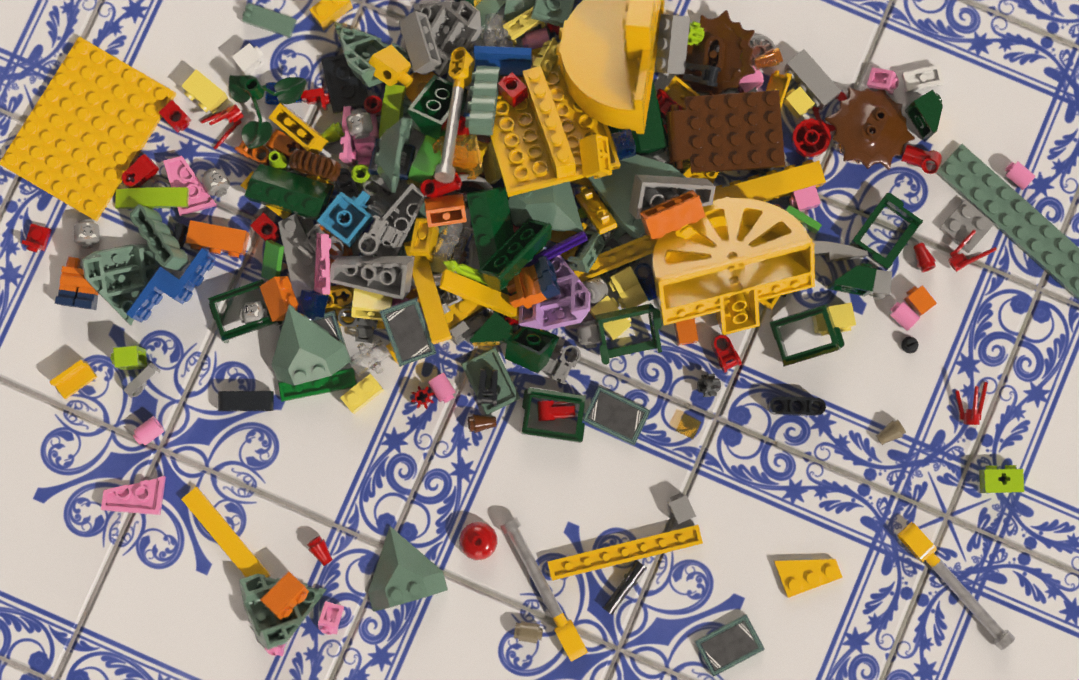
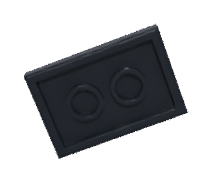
[321,54,368,114]

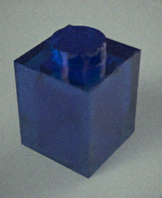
[297,290,329,320]

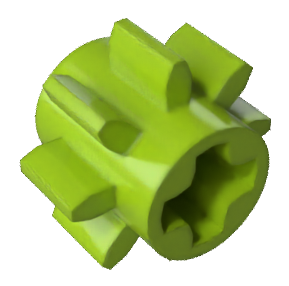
[688,21,705,46]

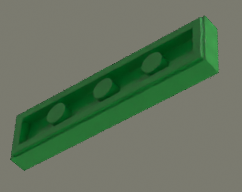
[278,368,357,402]

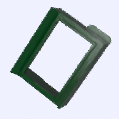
[850,193,923,270]
[208,279,283,343]
[595,303,662,365]
[769,304,845,367]
[521,387,586,443]

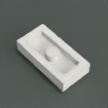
[901,65,944,92]

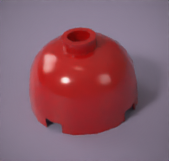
[792,118,831,158]
[459,522,498,560]

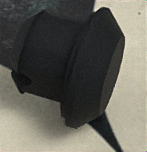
[901,336,919,354]

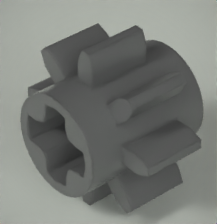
[697,374,721,397]

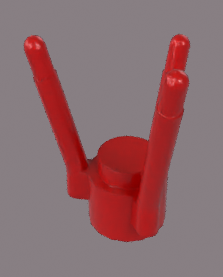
[201,104,244,149]
[948,230,997,272]
[955,382,988,425]

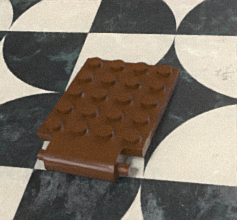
[665,90,785,174]

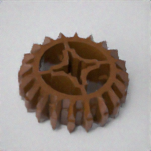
[289,149,341,182]

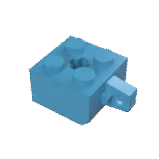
[317,191,373,248]

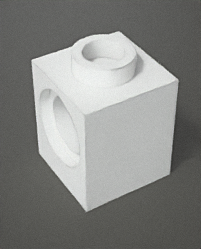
[232,43,264,76]

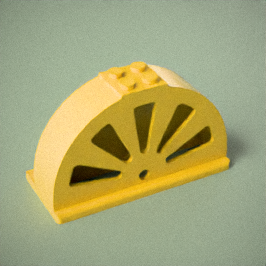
[556,0,665,134]
[652,197,815,335]

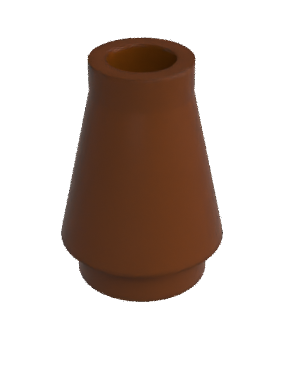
[468,414,497,433]

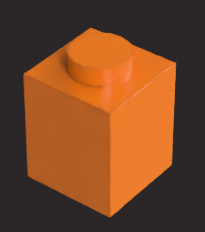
[904,285,937,316]
[674,318,699,346]

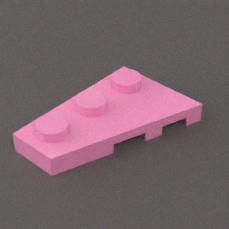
[339,106,358,167]
[163,156,217,216]
[314,233,331,294]
[101,476,166,515]

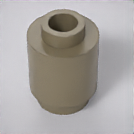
[514,621,543,644]

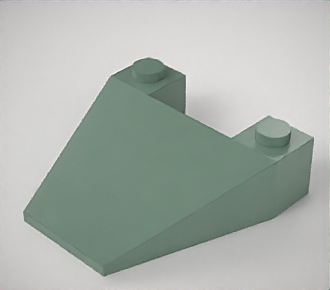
[588,148,685,239]

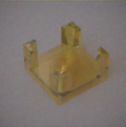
[433,134,483,180]

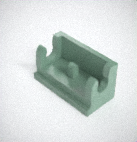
[568,231,605,273]

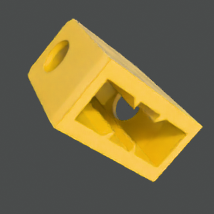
[368,45,413,88]

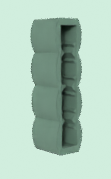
[465,66,500,135]
[130,204,189,271]

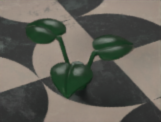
[229,75,306,149]

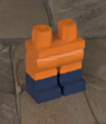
[506,255,561,309]
[55,257,98,310]

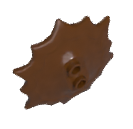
[676,10,755,95]
[825,87,915,170]

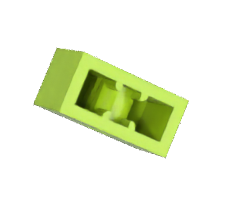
[111,346,147,371]
[979,465,1024,493]

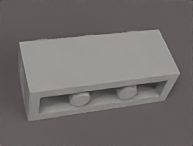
[399,11,442,75]
[655,14,690,74]
[784,49,841,110]

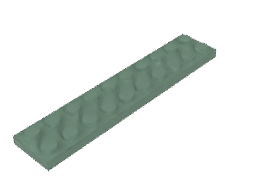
[936,144,1079,300]

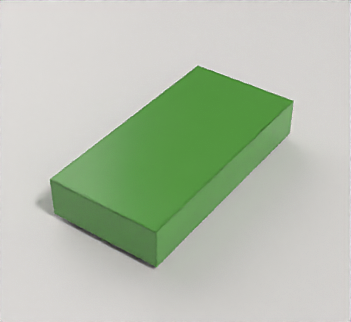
[786,205,822,234]
[261,240,284,280]

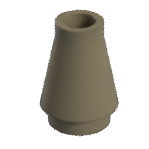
[876,420,906,445]

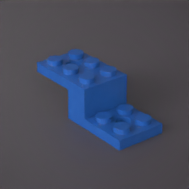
[126,248,216,323]

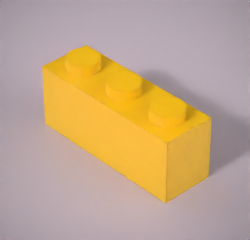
[268,103,329,154]

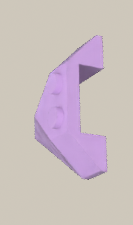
[519,255,590,330]

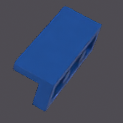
[474,46,532,77]

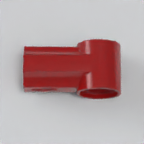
[901,144,942,174]
[420,172,462,198]
[537,401,576,421]

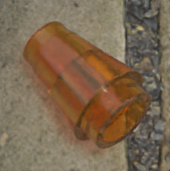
[754,48,783,69]

